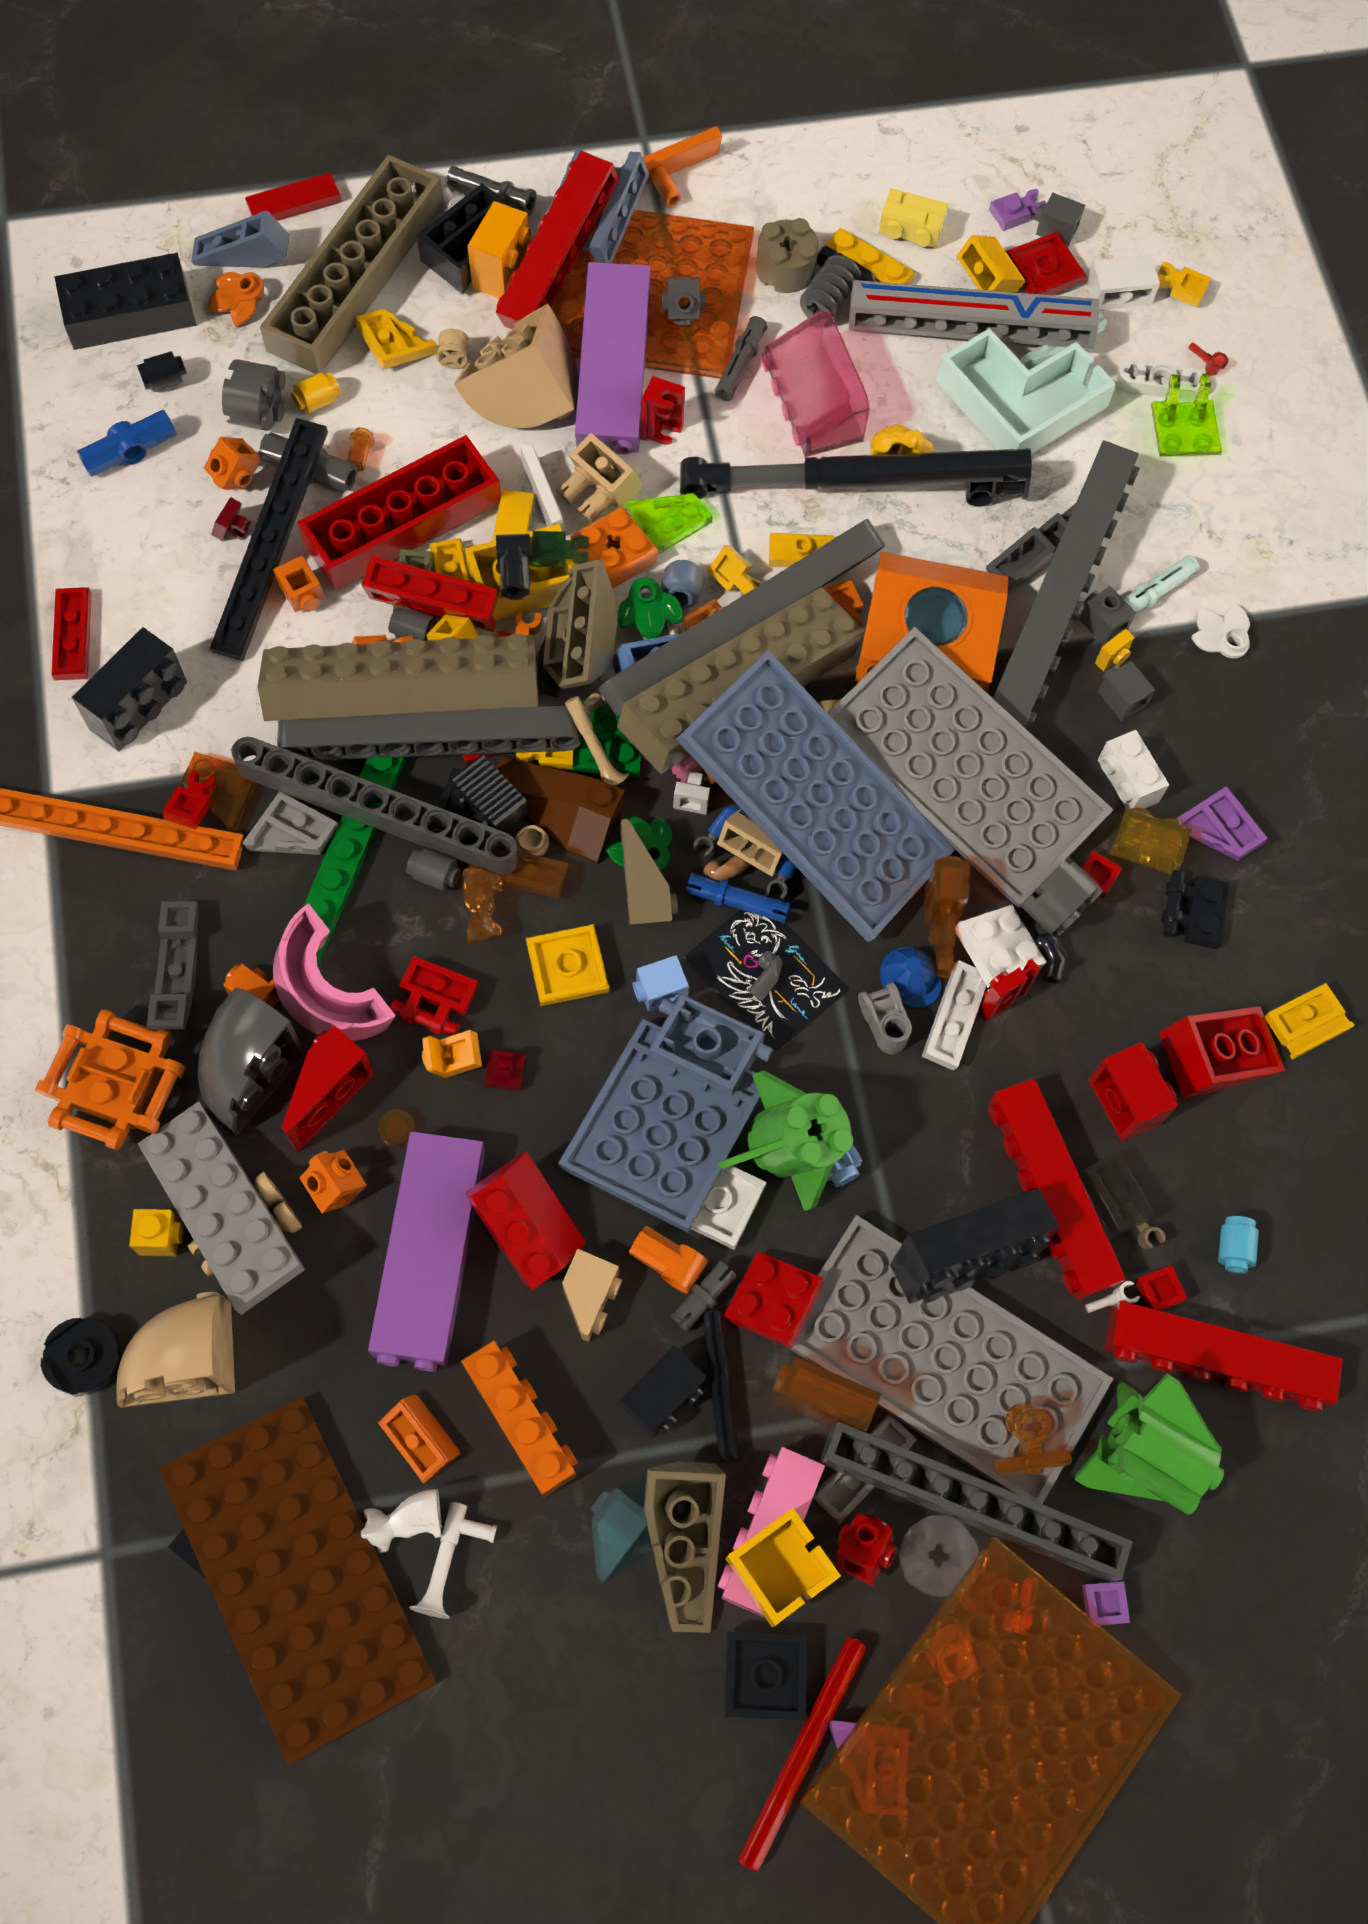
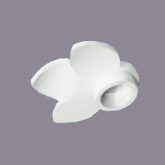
[1191,604,1250,659]

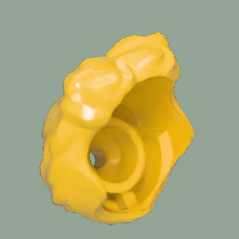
[870,424,935,455]

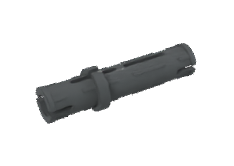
[714,316,768,401]

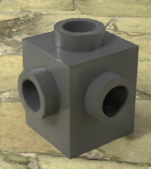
[661,277,705,325]

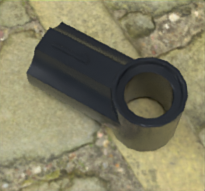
[496,533,531,600]

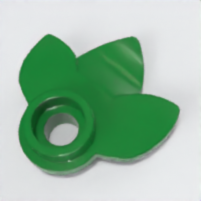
[617,578,683,640]
[606,816,672,872]

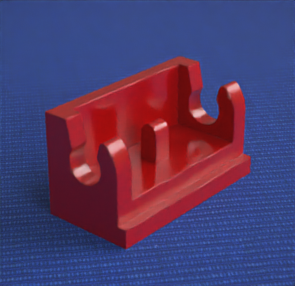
[640,376,685,445]

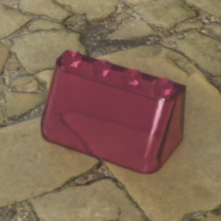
[761,310,869,457]

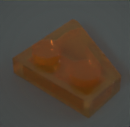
[181,752,257,833]

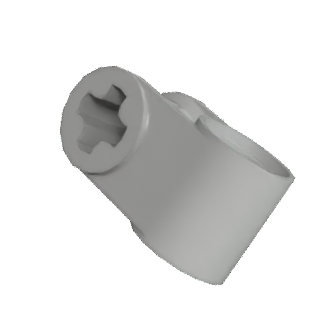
[858,982,912,1055]

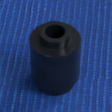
[137,351,187,391]

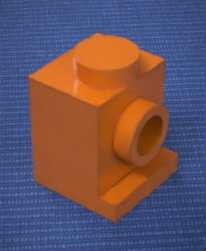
[273,555,324,612]
[223,963,280,1008]

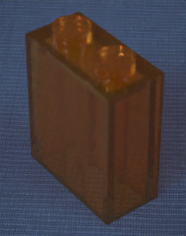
[772,1356,881,1432]

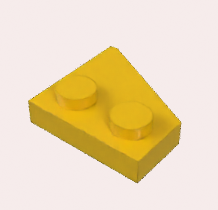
[356,308,437,370]

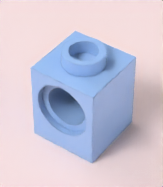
[632,955,689,1012]

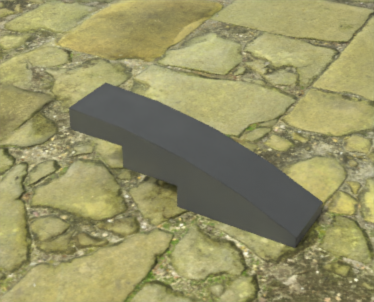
[986,503,1076,590]

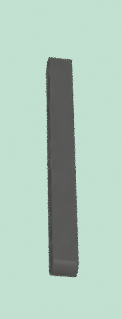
[598,518,886,717]

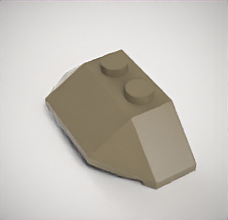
[543,559,619,689]

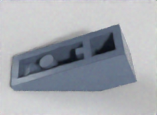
[191,210,290,267]

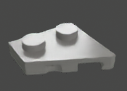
[243,791,338,855]

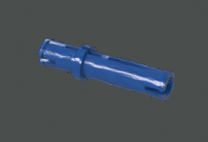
[685,873,791,923]

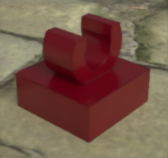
[211,497,251,542]
[484,1049,526,1092]

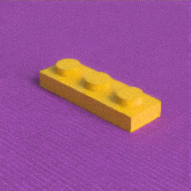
[824,227,915,284]

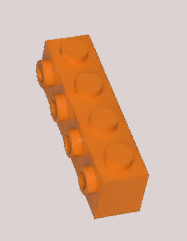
[461,1341,578,1499]

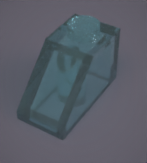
[591,1487,648,1584]

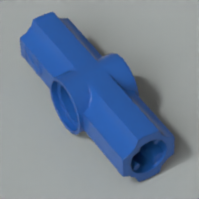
[77,409,177,477]

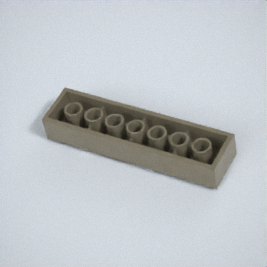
[260,154,444,374]
[617,587,865,774]
[257,634,538,721]

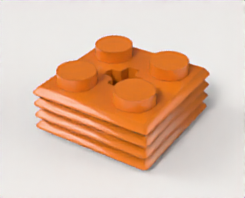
[570,507,658,589]

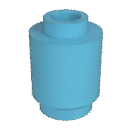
[1218,1216,1259,1273]

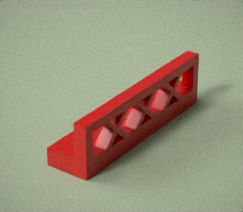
[361,555,499,633]

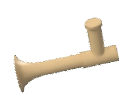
[565,693,629,786]

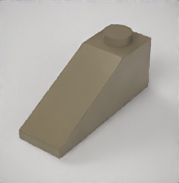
[620,819,678,926]

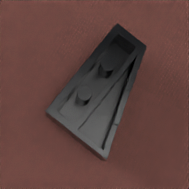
[417,183,504,294]

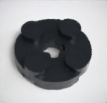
[40,1318,122,1397]

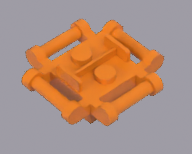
[35,1009,186,1151]

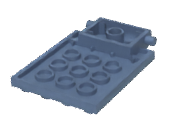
[558,994,773,1233]

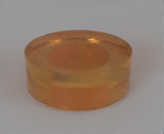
[378,1109,415,1148]

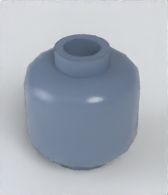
[661,560,705,609]

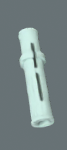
[1124,555,1200,613]

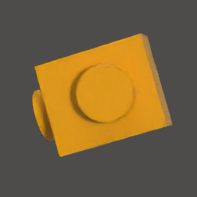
[422,1030,482,1078]

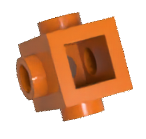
[204,437,262,490]
[299,1150,367,1214]

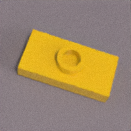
[769,533,834,567]

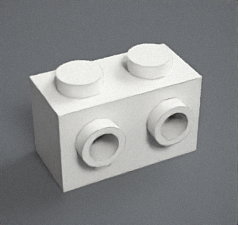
[1098,730,1169,815]

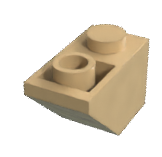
[562,1249,623,1342]

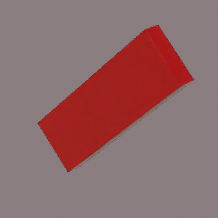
[245,172,341,220]
[51,587,92,681]

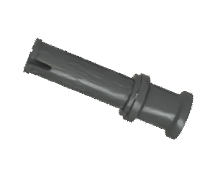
[447,166,537,217]

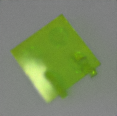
[1151,373,1222,457]

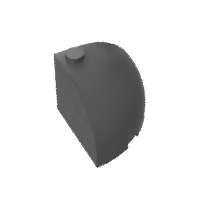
[198,988,306,1137]

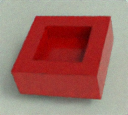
[1082,851,1122,899]
[1135,1265,1188,1311]

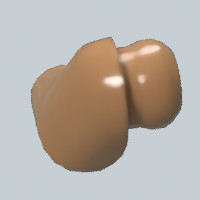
[704,855,751,882]

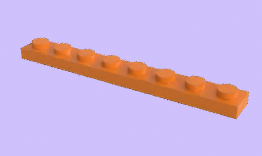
[0,788,245,871]

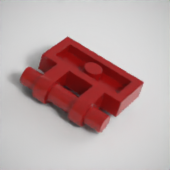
[390,956,479,1036]

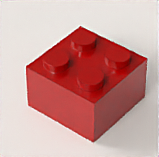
[1088,1042,1178,1143]

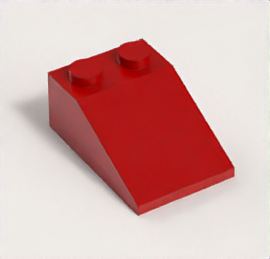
[1159,1006,1285,1098]
[281,1025,375,1152]

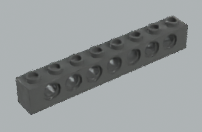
[819,1422,1133,1582]

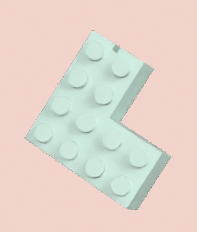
[935,328,1116,454]

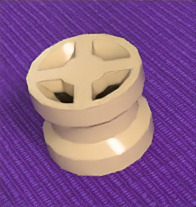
[437,328,470,369]

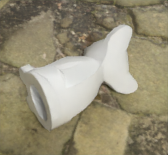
[361,1488,442,1553]

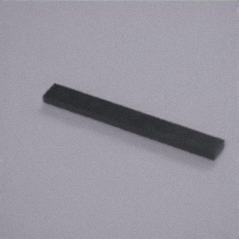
[210,418,328,661]

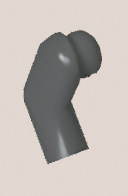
[748,951,783,1002]

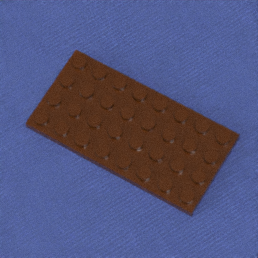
[157,1396,437,1766]

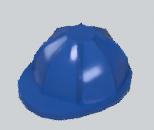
[879,947,942,1008]

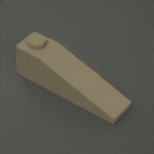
[644,1461,726,1633]

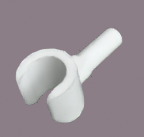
[1085,1281,1140,1313]

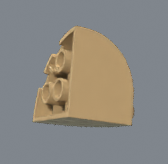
[454,304,579,428]
[116,1292,235,1408]

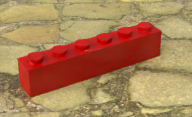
[496,151,619,329]
[988,1078,1126,1302]
[1104,1301,1343,1412]

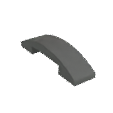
[147,901,198,1030]

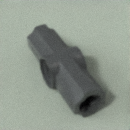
[258,432,358,492]

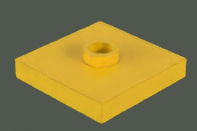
[526,924,609,1007]

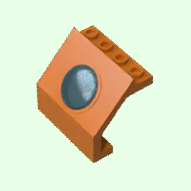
[855,552,1008,694]

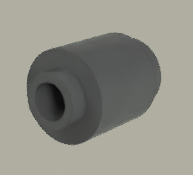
[388,607,437,641]
[406,848,461,891]

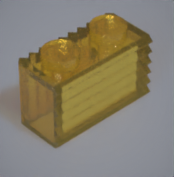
[1109,807,1192,875]

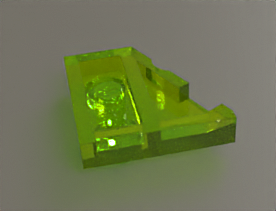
[625,493,712,554]

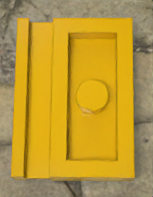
[1265,983,1355,1060]

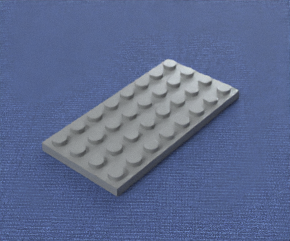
[828,627,1113,908]
[789,1215,1113,1504]

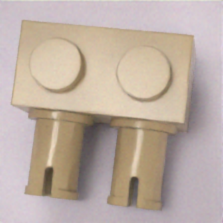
[556,433,643,523]

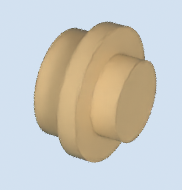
[515,825,549,859]

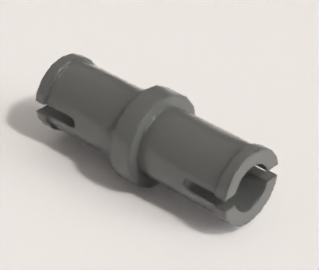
[669,1261,737,1332]

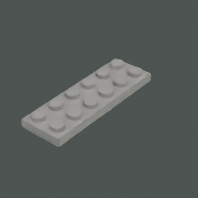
[138,1101,305,1315]

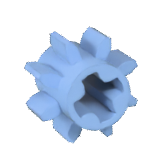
[827,1146,862,1187]

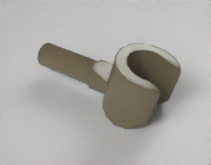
[1124,1202,1166,1250]

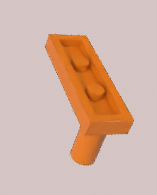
[643,126,722,207]

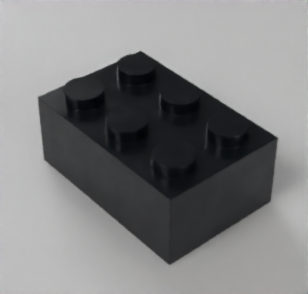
[71,627,187,752]

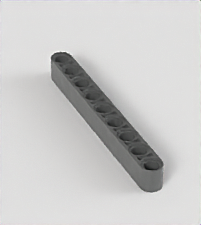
[277,706,581,760]
[231,736,518,875]

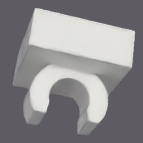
[673,771,710,815]

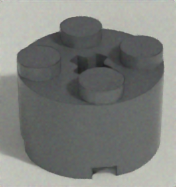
[222,359,286,431]
[1020,856,1103,937]

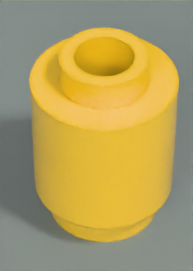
[291,372,341,414]

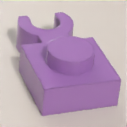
[989,189,1046,231]

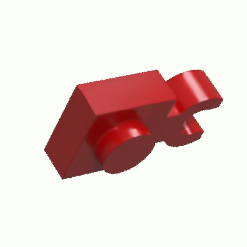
[163,770,216,830]

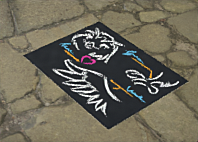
[684,909,850,1053]

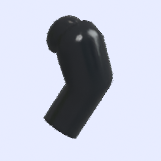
[1035,933,1067,984]

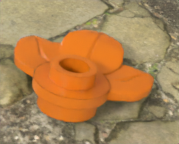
[208,272,264,327]

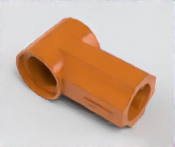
[629,1226,708,1294]

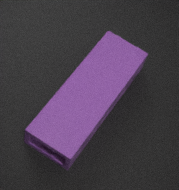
[575,262,651,454]
[368,1131,485,1372]

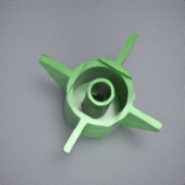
[718,1070,853,1211]
[1075,1373,1224,1515]

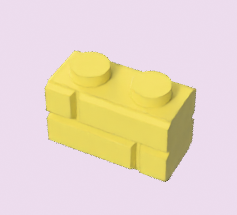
[879,188,948,248]

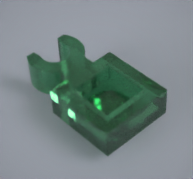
[532,531,589,567]

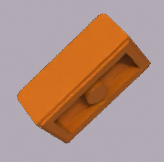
[378,1394,460,1484]

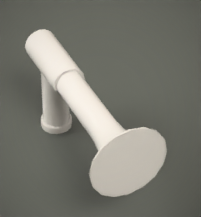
[409,1502,497,1619]

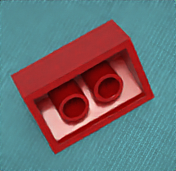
[464,1151,586,1290]

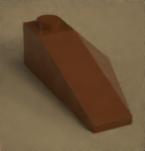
[496,757,625,864]

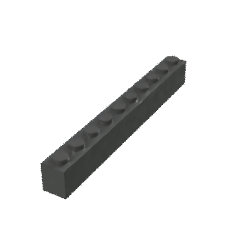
[993,440,1140,732]

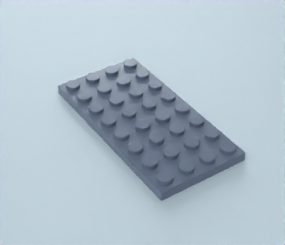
[676,650,955,942]

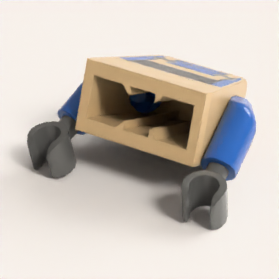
[694,804,796,901]

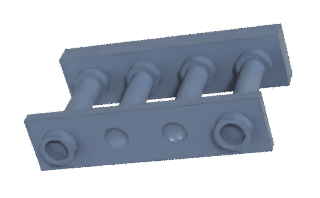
[550,148,649,263]

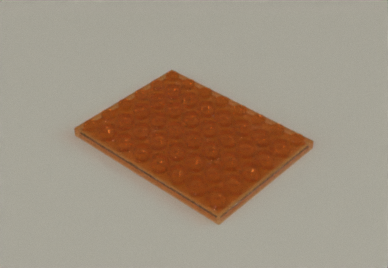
[800,1537,1182,1924]

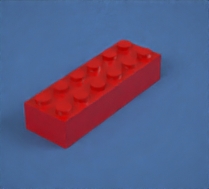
[297,435,501,591]

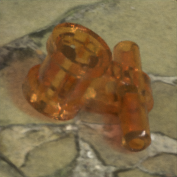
[994,1403,1072,1475]

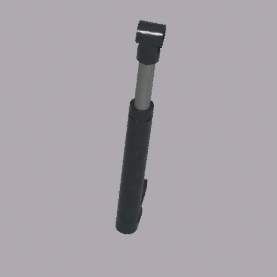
[680,448,1032,507]

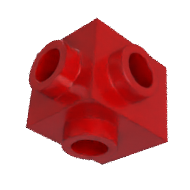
[837,1513,897,1586]

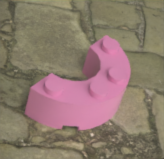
[273,903,395,1041]

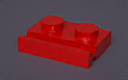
[979,958,1041,1021]

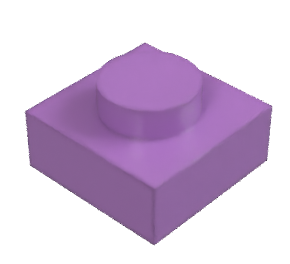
[1082,1582,1130,1626]

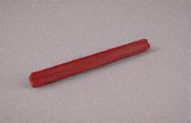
[739,1637,866,1872]

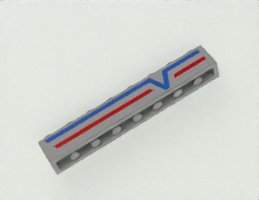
[849,280,1100,349]

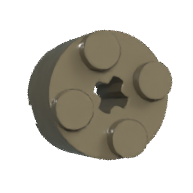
[756,218,819,293]

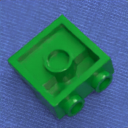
[572,697,641,778]

